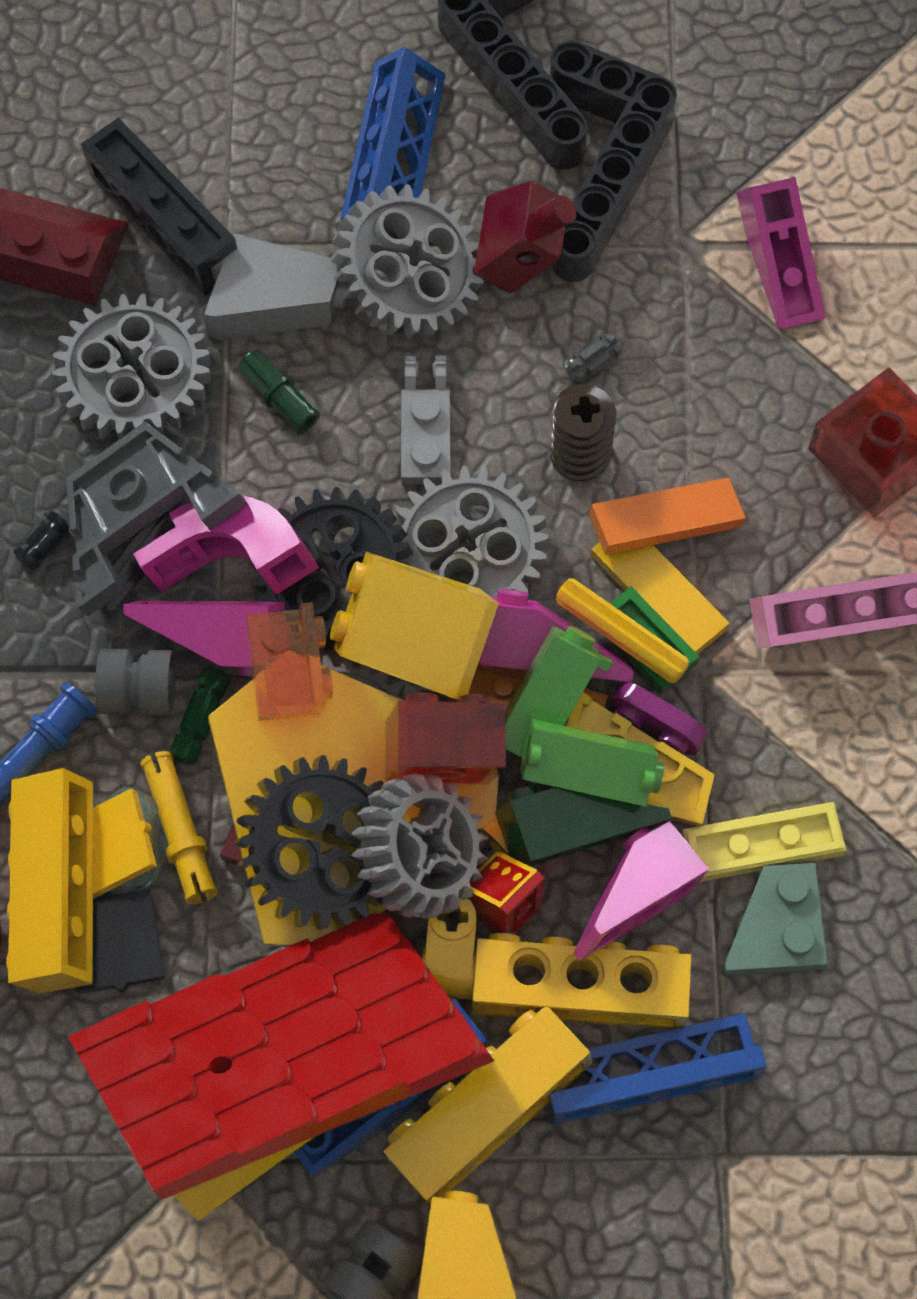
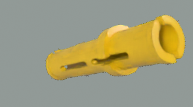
[140,751,218,905]

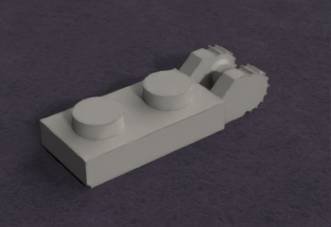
[401,356,450,485]

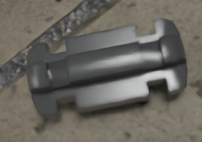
[563,333,622,382]

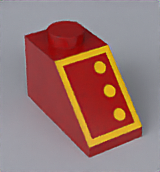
[468,851,545,935]

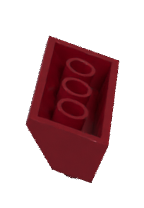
[0,188,128,306]

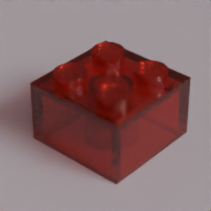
[808,367,917,518]
[385,693,506,785]

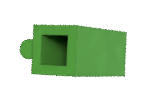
[494,626,613,758]
[520,719,664,807]

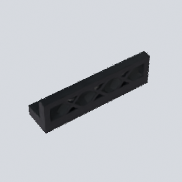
[81,117,238,296]

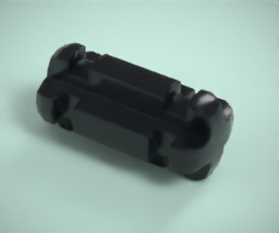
[13,510,69,569]

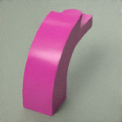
[133,496,319,595]

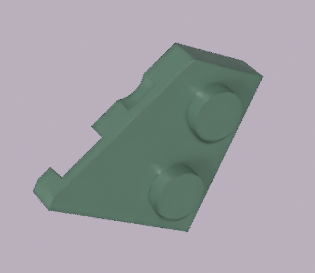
[723,863,827,976]

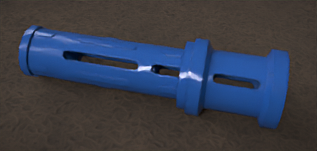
[0,682,98,807]

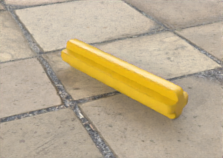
[556,578,689,683]

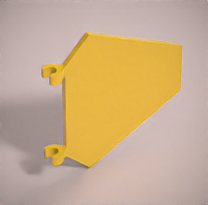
[208,651,508,947]

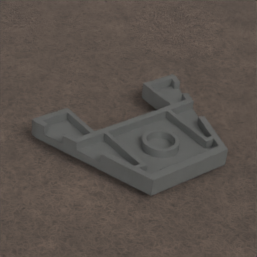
[66,422,248,617]

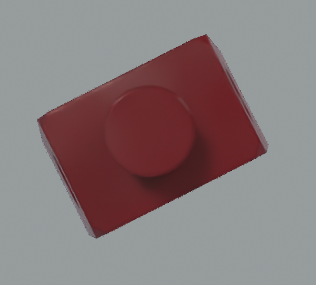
[474,181,576,294]

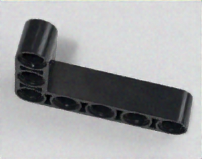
[438,0,587,170]
[550,41,677,282]

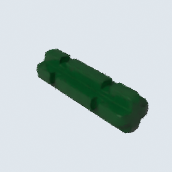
[170,667,229,765]

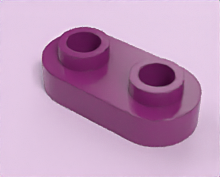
[610,682,708,755]

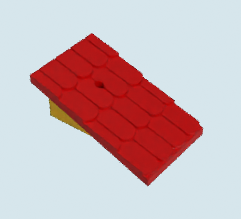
[68,912,495,1221]

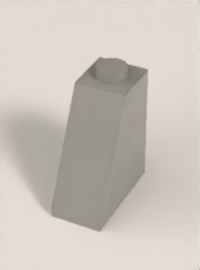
[204,233,350,340]

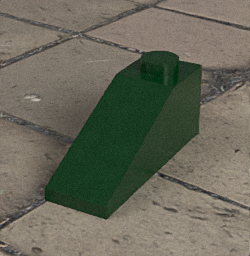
[495,784,672,867]

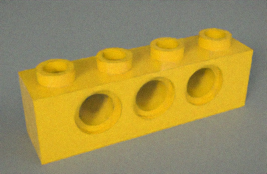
[472,933,691,1029]

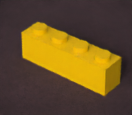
[6,768,93,994]
[383,1005,593,1208]

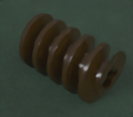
[550,383,617,482]

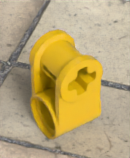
[422,898,477,1000]

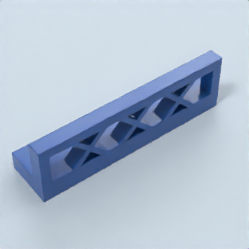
[340,46,446,220]
[548,1013,767,1126]

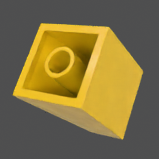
[330,552,499,702]
[418,1191,517,1299]

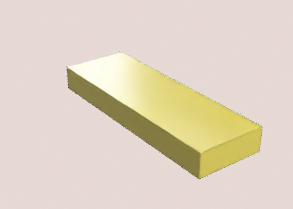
[681,802,846,882]

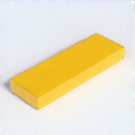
[590,542,730,654]

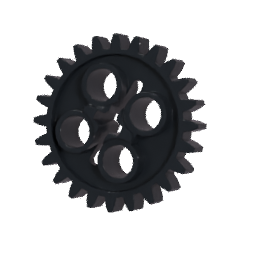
[251,487,413,649]
[234,755,404,930]

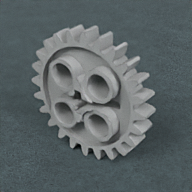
[331,185,484,339]
[52,294,211,440]
[393,466,550,600]

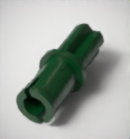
[239,349,320,435]

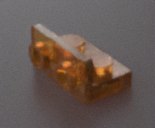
[246,602,333,721]

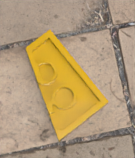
[551,692,715,826]

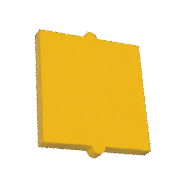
[92,788,157,899]

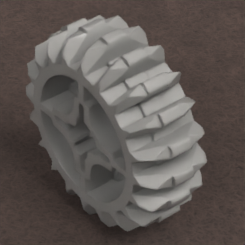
[351,774,489,919]

